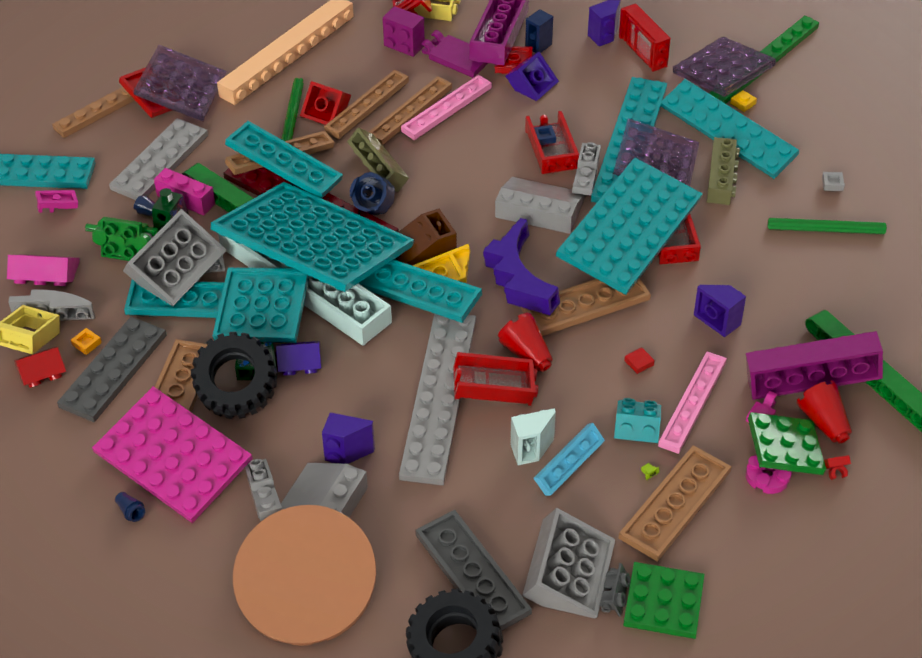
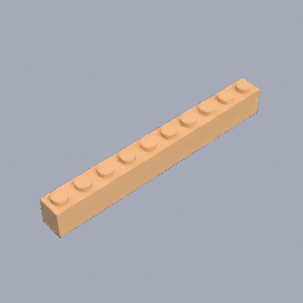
[217,0,354,105]

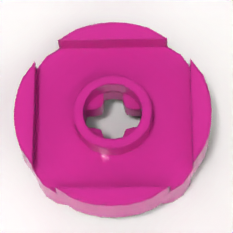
[745,455,792,494]

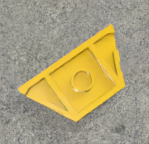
[412,244,470,283]

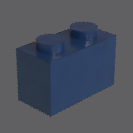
[525,9,553,53]

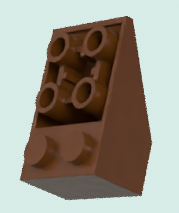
[396,208,457,265]

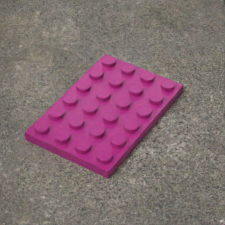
[92,386,253,523]

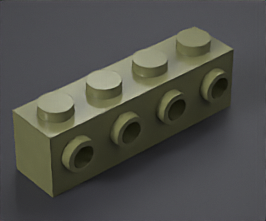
[347,127,409,193]
[707,137,740,205]

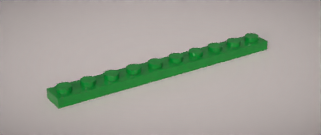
[709,15,819,104]

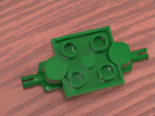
[85,217,159,261]

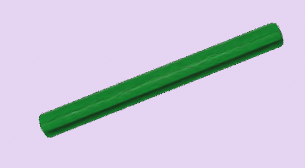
[281,78,304,141]
[767,218,887,234]

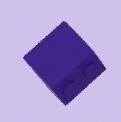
[588,0,621,47]
[694,284,746,337]
[276,341,321,375]
[322,412,375,464]

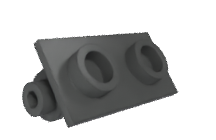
[600,563,630,617]

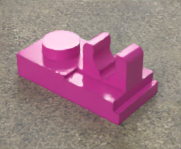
[35,190,78,213]

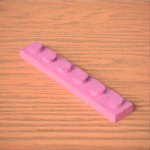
[401,75,492,140]
[658,351,727,454]

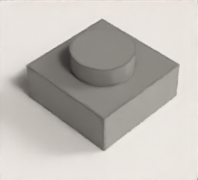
[822,172,845,191]

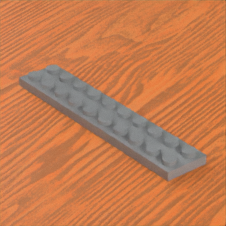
[399,314,476,486]

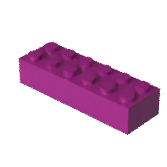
[469,0,529,65]
[746,331,883,400]

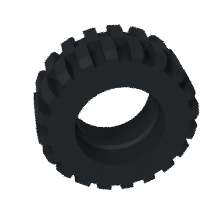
[191,332,277,419]
[406,589,503,658]

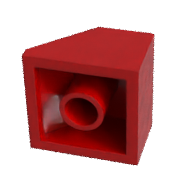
[300,81,351,125]
[14,347,66,388]

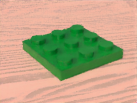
[748,412,826,475]
[623,562,705,639]

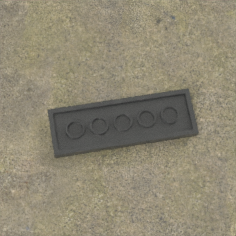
[57,317,167,422]
[415,510,532,631]

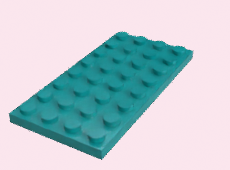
[556,158,703,295]

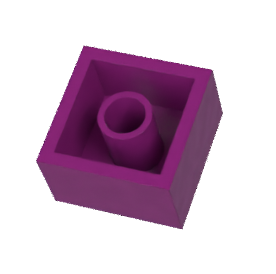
[383,6,425,57]

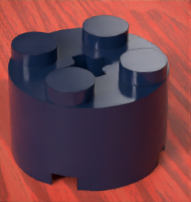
[350,172,395,215]

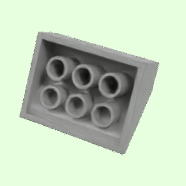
[495,177,586,234]
[123,209,227,306]
[281,463,368,517]
[522,508,615,618]

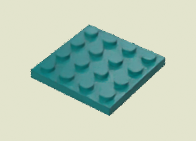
[212,267,309,343]

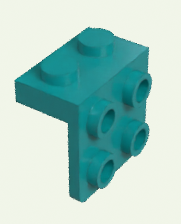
[614,398,661,443]

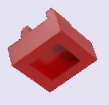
[824,455,851,480]

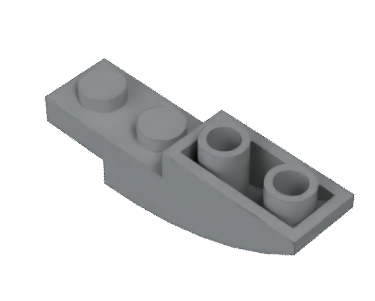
[572,142,601,195]
[8,290,95,321]
[245,459,282,521]

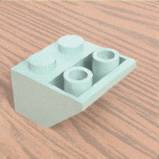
[511,408,556,465]

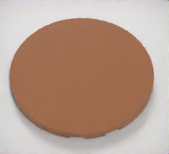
[233,505,377,646]

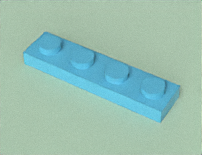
[534,423,605,496]

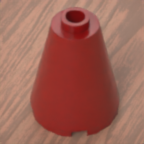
[498,313,553,372]
[797,380,852,444]

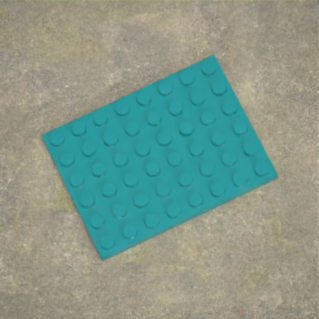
[211,182,414,292]

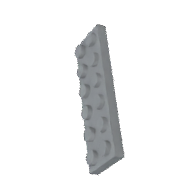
[109,118,208,200]

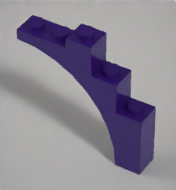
[483,218,560,315]

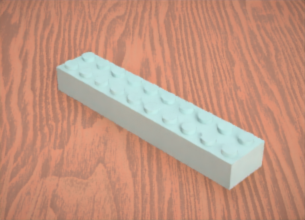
[218,233,392,346]

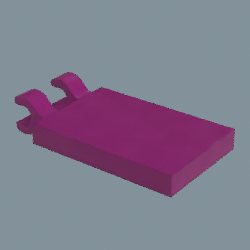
[421,30,488,78]

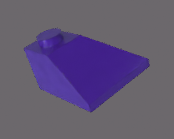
[505,52,559,101]

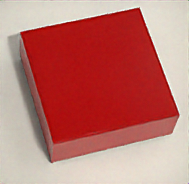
[624,347,655,374]

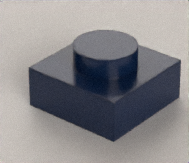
[534,125,556,145]

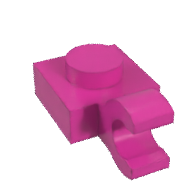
[746,391,778,423]

